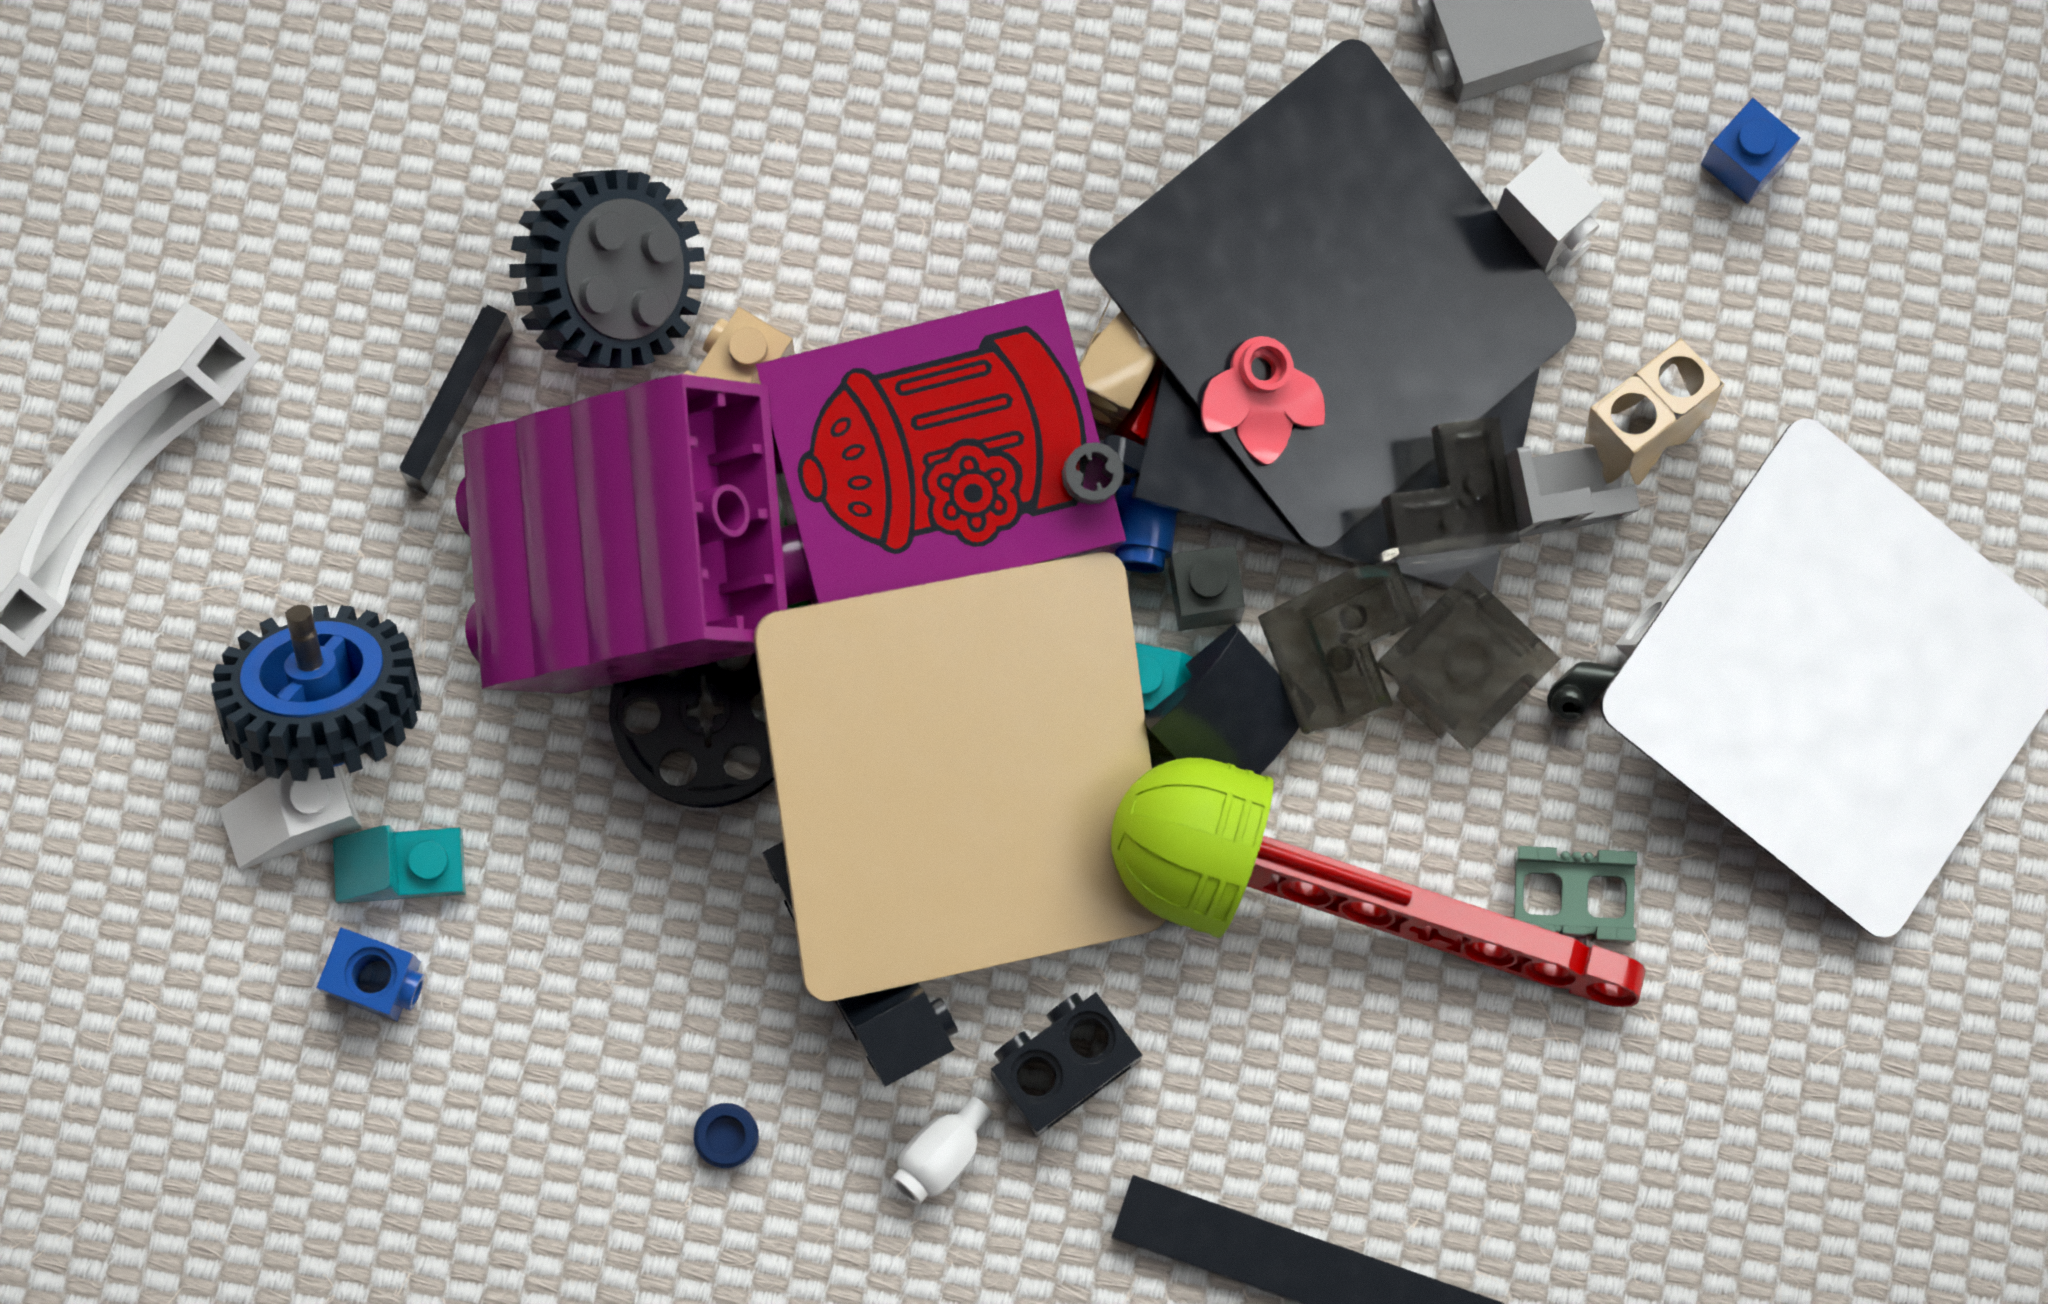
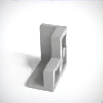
[1488,446,1640,541]

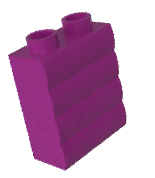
[455,374,788,694]

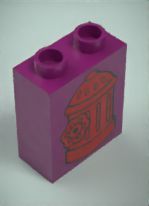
[751,289,1126,606]

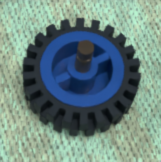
[211,604,422,781]

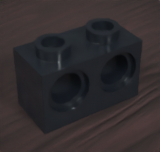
[991,992,1143,1138]

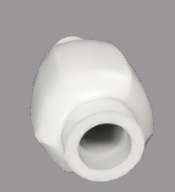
[891,1096,992,1205]

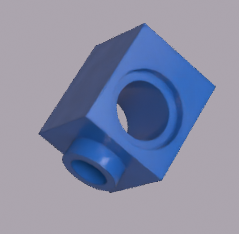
[316,927,425,1022]

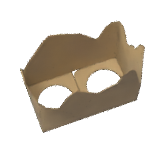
[1079,297,1158,430]
[1584,338,1724,485]

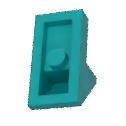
[333,825,466,904]

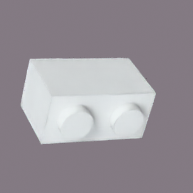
[1496,146,1604,274]

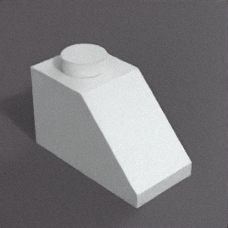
[219,765,363,870]

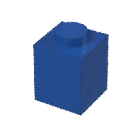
[1700,98,1800,205]

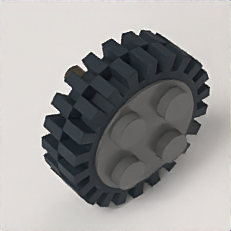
[509,170,705,368]

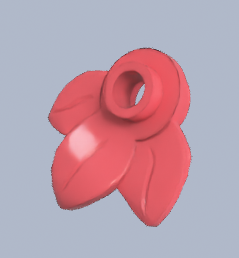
[1201,336,1325,466]

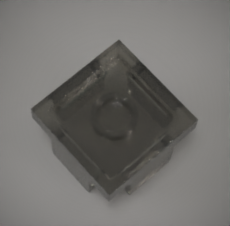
[1377,570,1561,753]

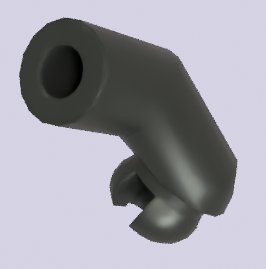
[1547,661,1621,722]

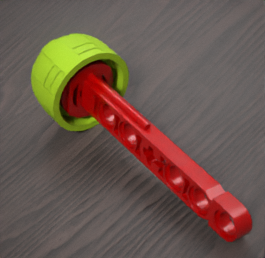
[1111,758,1646,1007]

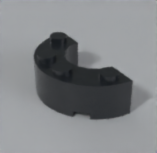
[762,842,959,1087]

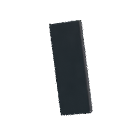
[399,304,513,495]

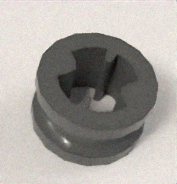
[1062,442,1124,505]

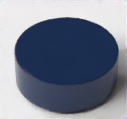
[693,1103,760,1170]

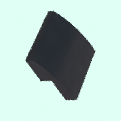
[1144,624,1311,775]

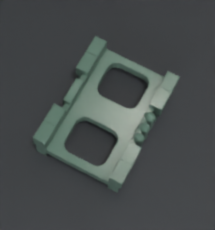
[1514,846,1637,943]

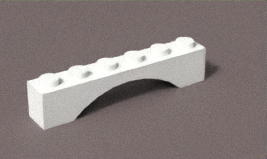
[0,302,261,657]

